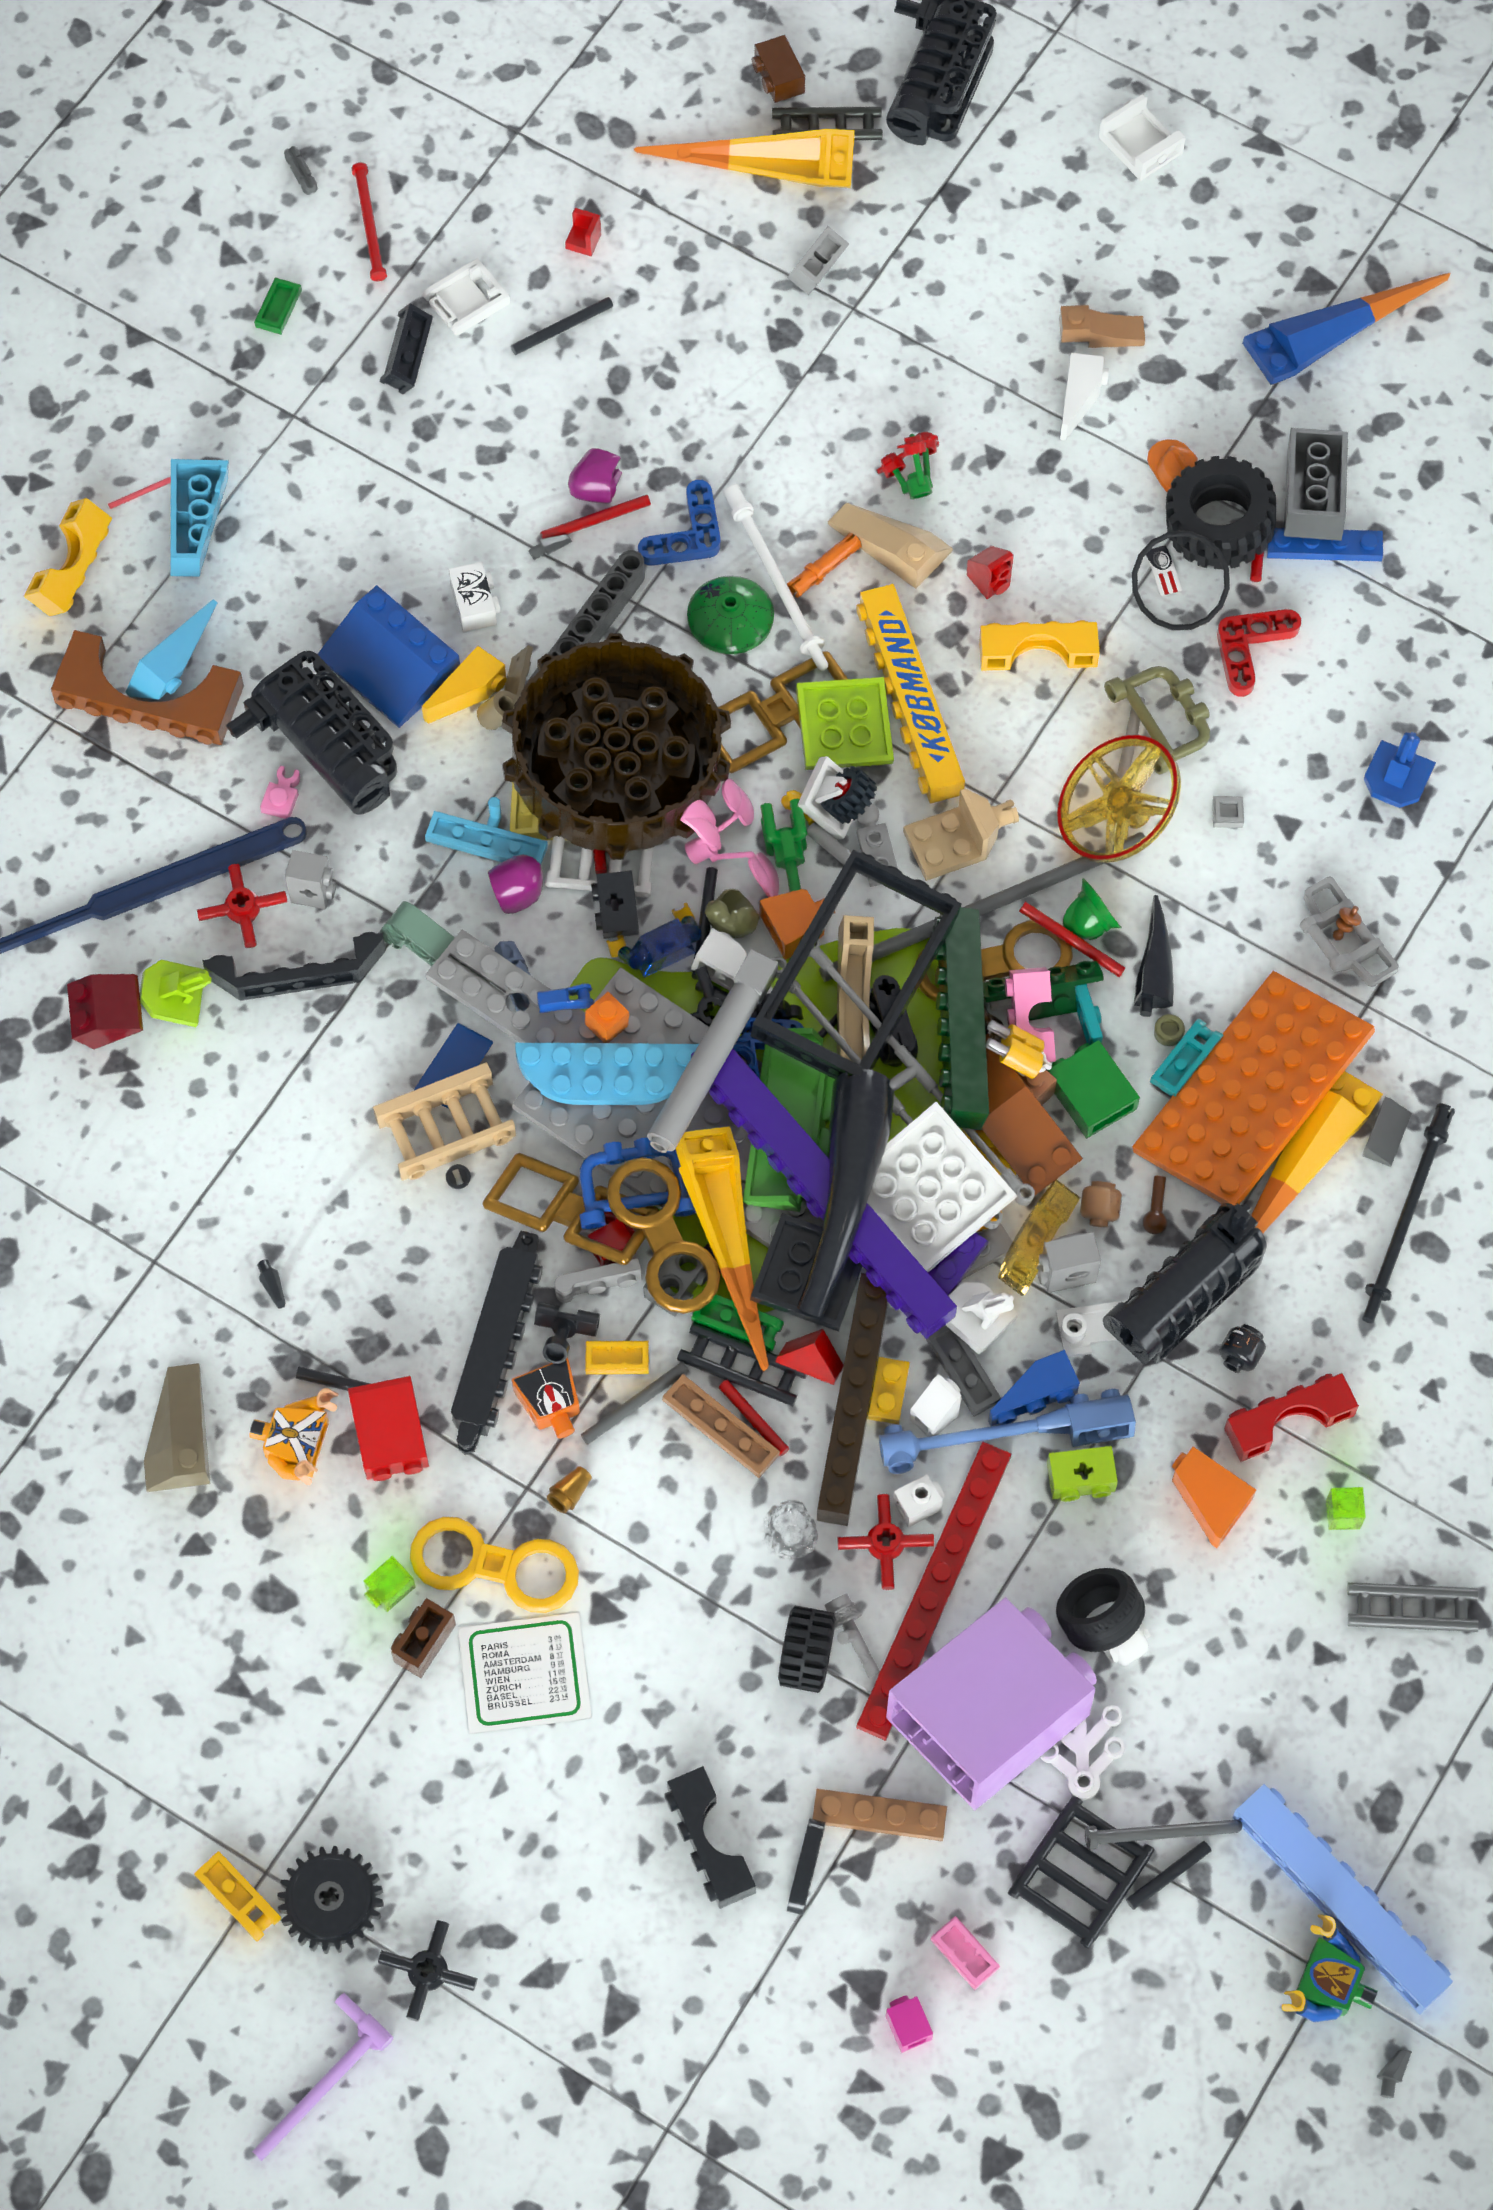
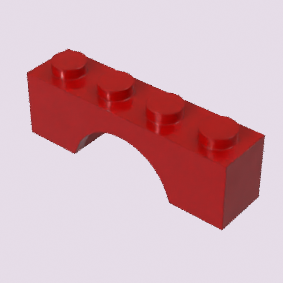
[1224,1373,1359,1462]

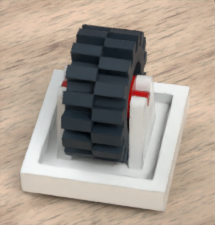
[798,756,877,840]

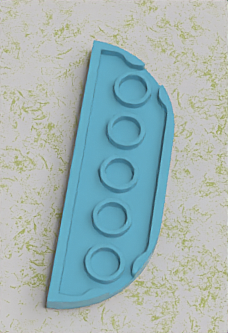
[515,1043,699,1105]

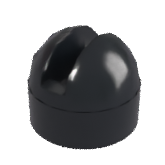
[446,1164,471,1189]

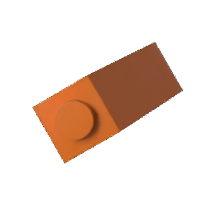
[1172,1447,1256,1548]

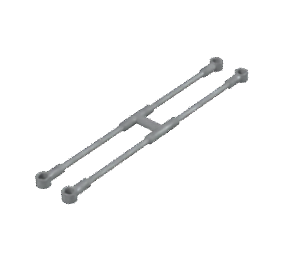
[772,939,1035,1229]

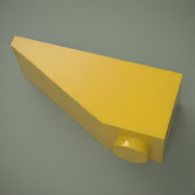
[422,646,507,724]

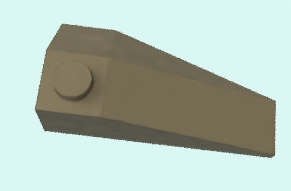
[144,1363,210,1492]

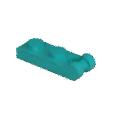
[1150,1018,1224,1097]

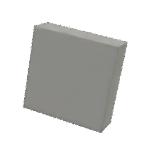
[1212,796,1244,828]

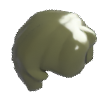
[705,889,760,938]

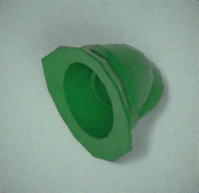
[1063,878,1122,940]

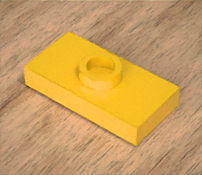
[585,1341,649,1374]

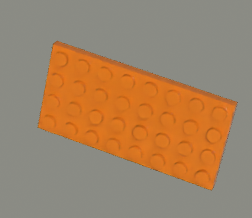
[1132,971,1375,1206]

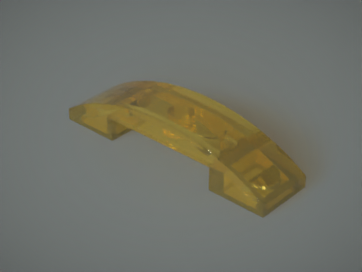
[998,1179,1081,1296]

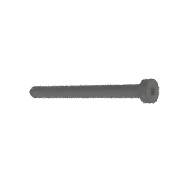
[1085,1820,1242,1850]

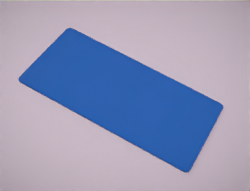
[414,1023,493,1109]

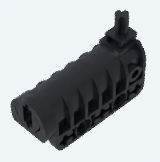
[886,0,997,145]
[226,651,397,815]
[1103,1203,1267,1364]

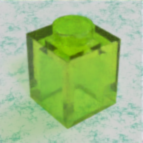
[1326,1487,1366,1530]
[363,1555,416,1612]

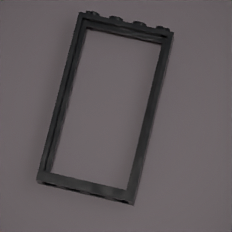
[750,849,962,1079]

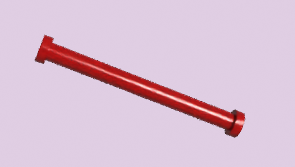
[351,162,387,282]

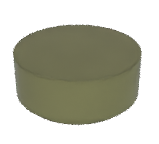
[1154,1014,1185,1046]

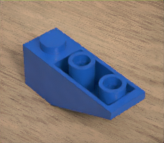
[988,1350,1080,1426]

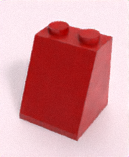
[348,1376,429,1481]

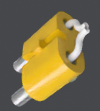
[986,1020,1052,1079]

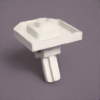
[946,1282,1019,1355]

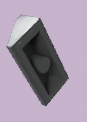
[1362,1096,1412,1167]

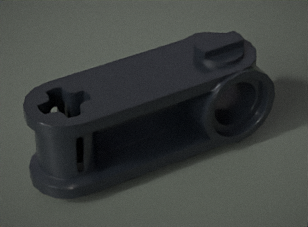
[869,975,918,1067]

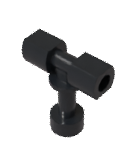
[534,1302,600,1364]

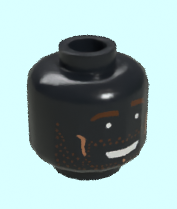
[1219,1324,1266,1373]

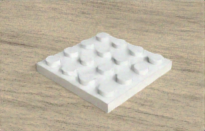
[867,1102,1017,1272]

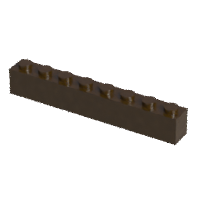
[817,1273,889,1526]

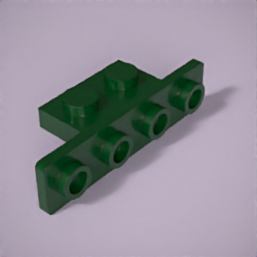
[983,961,1104,1021]

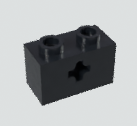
[591,870,639,939]

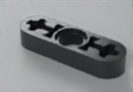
[787,1818,826,1915]

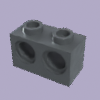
[643,1254,707,1317]

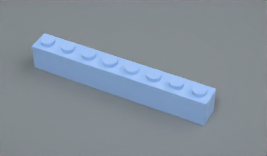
[1232,1784,1453,2015]

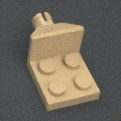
[903,789,1019,881]

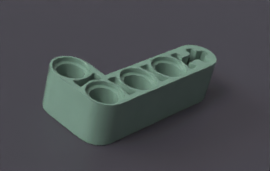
[379,901,488,982]

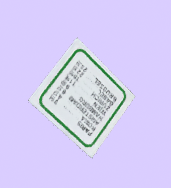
[458,1612,592,1734]

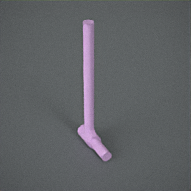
[252,1993,394,2161]

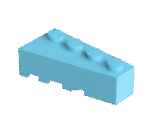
[170,459,229,577]

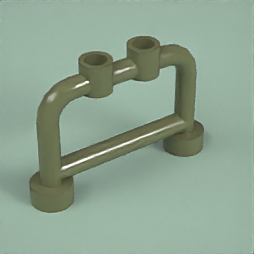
[1104,666,1210,775]

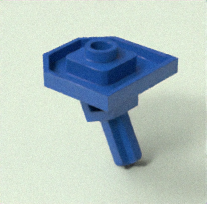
[1364,732,1436,808]

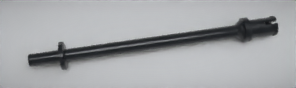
[1362,1103,1455,1324]

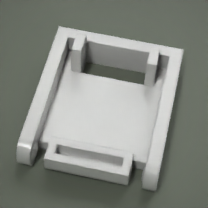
[423,258,510,335]

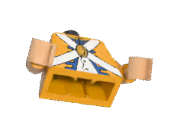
[249,1388,339,1485]

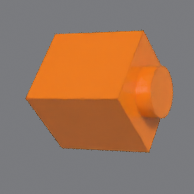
[585,992,629,1043]

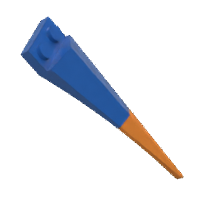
[1242,273,1451,385]

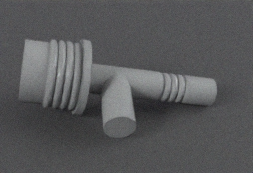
[824,1594,880,1678]

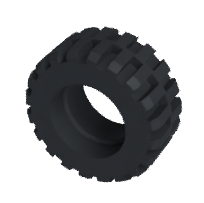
[1165,456,1276,570]

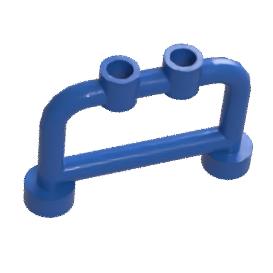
[580,1137,696,1230]

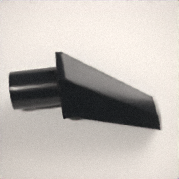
[257,1259,285,1309]

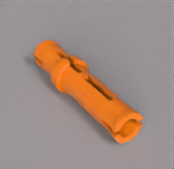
[787,533,862,598]

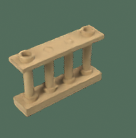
[373,1062,516,1181]

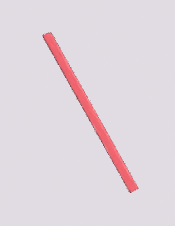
[108,476,171,509]

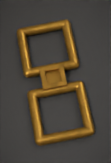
[718,651,848,773]
[483,1153,660,1265]

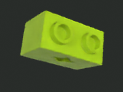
[1047,1446,1118,1502]

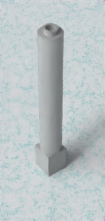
[647,949,778,1153]

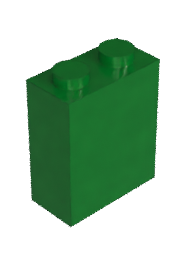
[1048,1040,1140,1139]

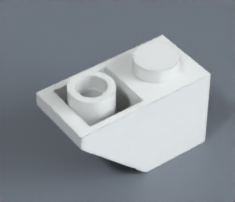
[910,1374,962,1437]

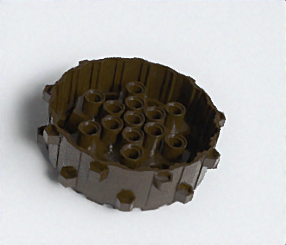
[502,633,731,860]

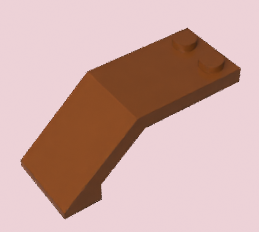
[939,1033,1083,1196]

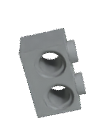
[787,226,849,295]

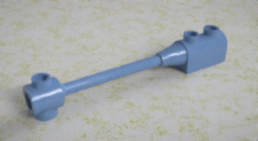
[879,1389,1136,1474]

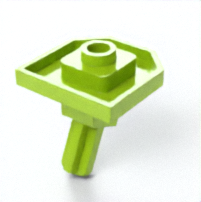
[140,959,212,1027]

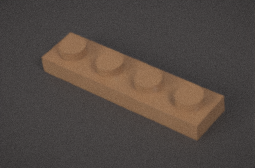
[662,1374,780,1478]
[813,1789,947,1841]

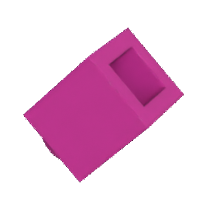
[885,1995,933,2053]

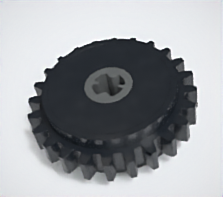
[277,1846,384,1954]

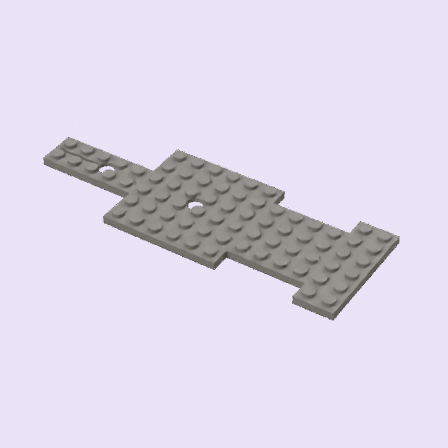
[426,929,830,1248]

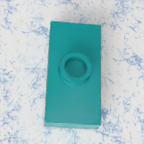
[1075,984,1103,1045]

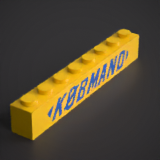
[856,584,965,804]

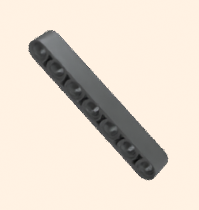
[524,550,645,687]

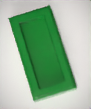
[254,277,302,335]

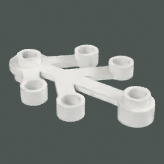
[1040,1705,1124,1800]

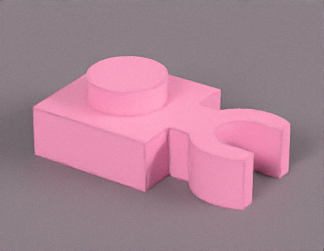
[260,766,300,819]

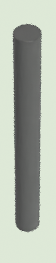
[581,1362,689,1445]

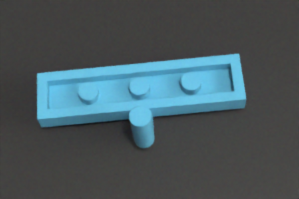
[425,797,548,865]

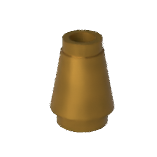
[547,1466,592,1513]

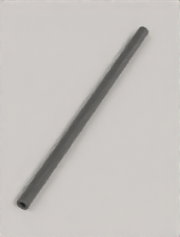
[819,832,1147,982]

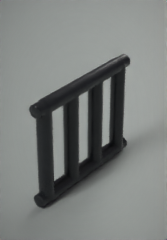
[1008,1796,1155,1949]

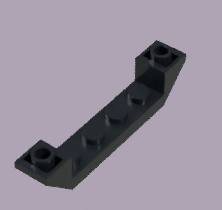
[202,932,386,1001]

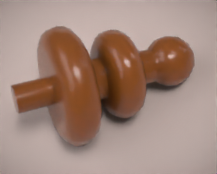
[1332,906,1362,941]

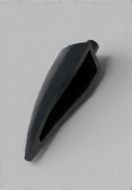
[1134,895,1174,1017]

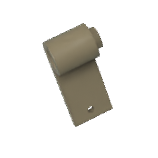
[477,645,533,730]

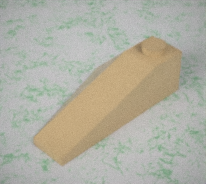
[828,503,953,589]

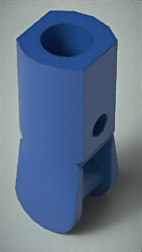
[537,984,594,1013]

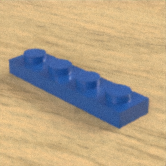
[1267,528,1383,562]

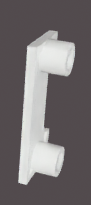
[1056,1300,1127,1357]

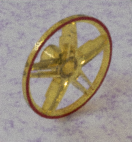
[1057,735,1181,863]

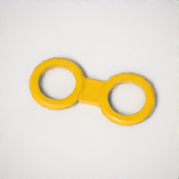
[410,1517,579,1613]

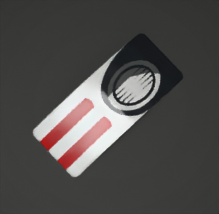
[1146,546,1182,596]

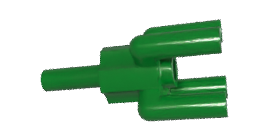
[760,798,807,892]

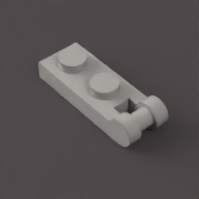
[555,1258,642,1303]

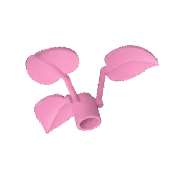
[680,779,779,898]

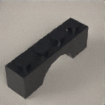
[664,1766,756,1909]

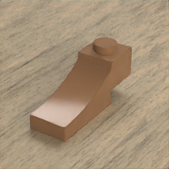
[1059,305,1145,348]

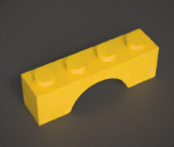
[24,498,112,616]
[979,620,1100,671]

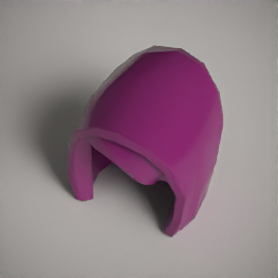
[568,448,622,503]
[488,854,543,914]

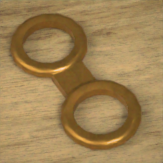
[914,920,1073,1001]
[607,1157,720,1314]

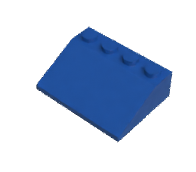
[318,585,460,728]

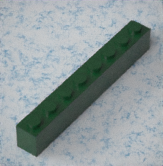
[933,907,989,1130]

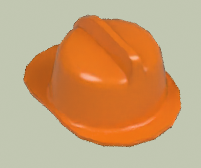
[1147,439,1198,492]

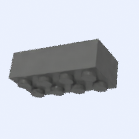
[1284,428,1348,541]

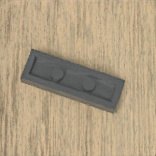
[926,1325,1001,1417]

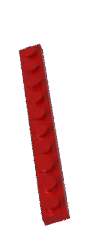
[856,1441,1012,1741]

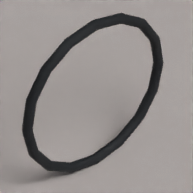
[1132,531,1230,630]

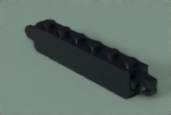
[451,1231,543,1455]

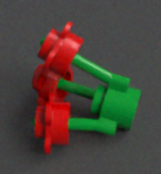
[876,432,939,499]

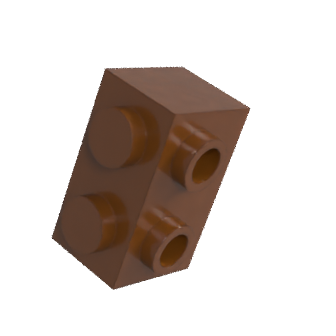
[751,35,806,103]
[391,1598,456,1678]

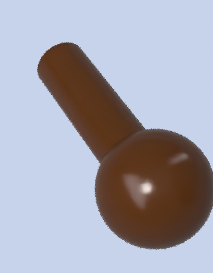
[1143,1176,1167,1234]

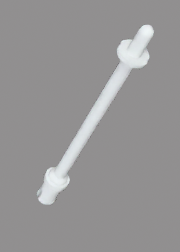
[723,484,828,671]

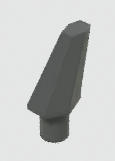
[528,534,572,560]
[1377,2050,1412,2098]

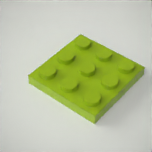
[796,677,894,770]

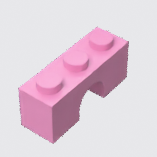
[1005,967,1056,1062]

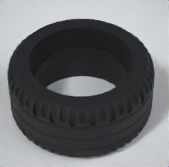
[1056,1568,1145,1652]

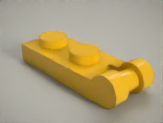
[194,1851,282,1942]

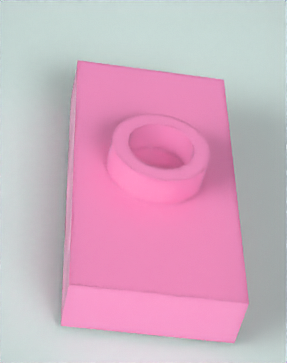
[930,1916,1000,1990]

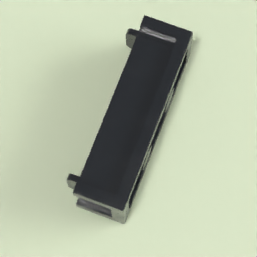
[379,303,433,394]

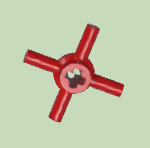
[197,864,288,948]
[837,1494,934,1590]

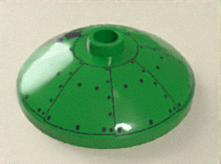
[687,576,774,654]

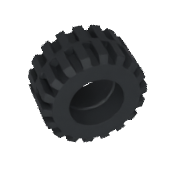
[778,1605,836,1693]

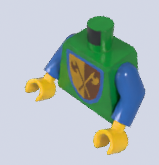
[1282,1914,1378,2022]

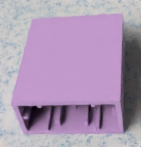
[886,1597,1097,1811]

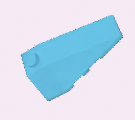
[125,599,218,700]

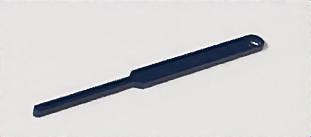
[0,817,307,954]

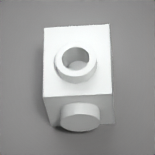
[893,1474,945,1528]

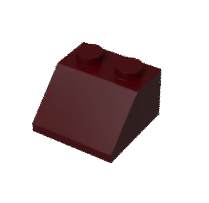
[67,974,143,1050]

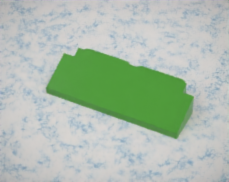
[743,1028,835,1212]

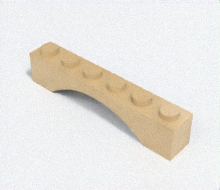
[837,915,874,1062]

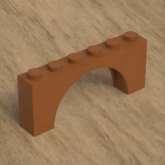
[51,630,244,746]

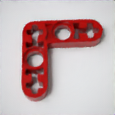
[1217,609,1301,697]

